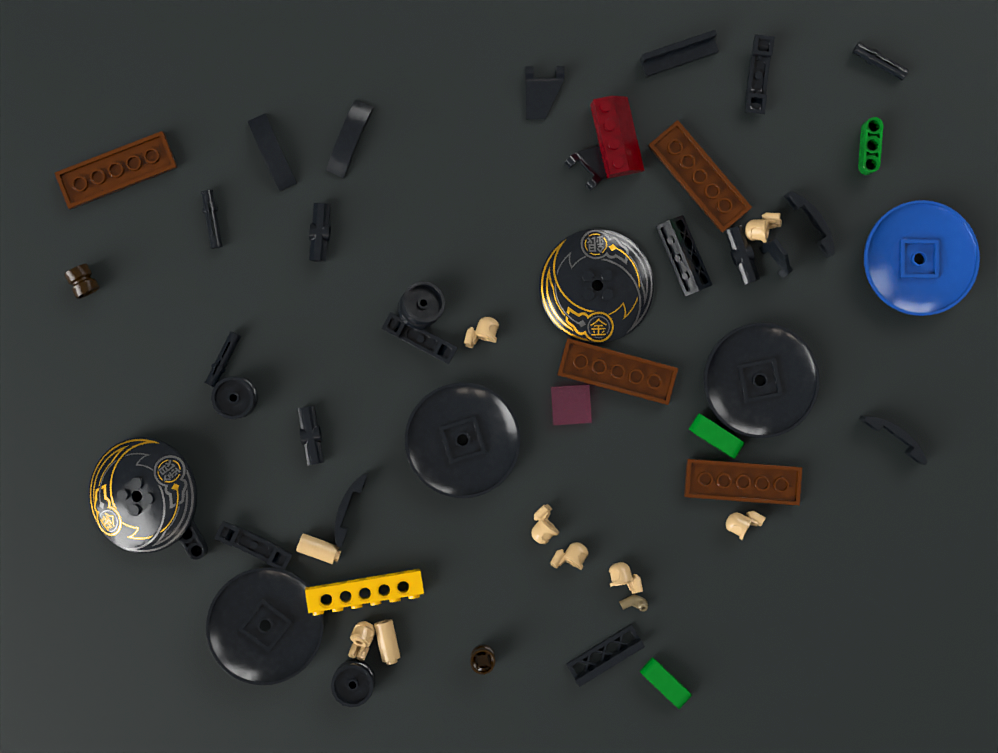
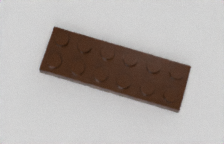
[648,120,752,233]
[54,131,178,209]
[557,338,678,405]
[684,459,802,506]

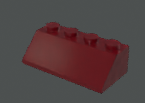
[590,95,645,179]

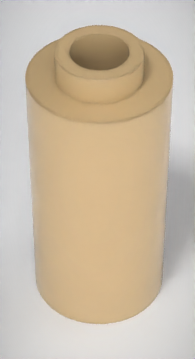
[296,533,341,564]
[374,619,401,665]

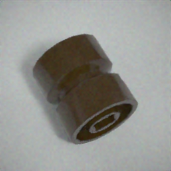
[64,263,100,299]
[470,645,495,675]

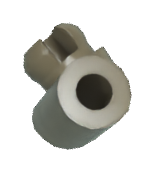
[619,594,648,611]

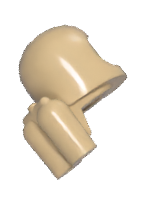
[745,212,782,243]
[464,317,499,348]
[531,504,560,544]
[726,511,766,540]
[550,542,588,570]
[609,562,643,594]
[348,621,375,661]

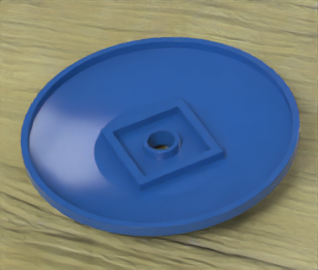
[864,200,980,316]

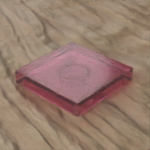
[551,385,592,425]

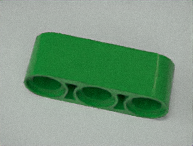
[858,117,883,175]
[688,413,745,459]
[640,657,693,709]

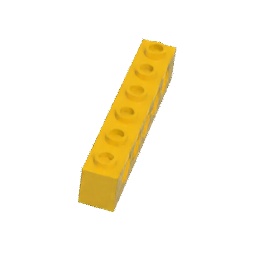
[305,569,424,615]

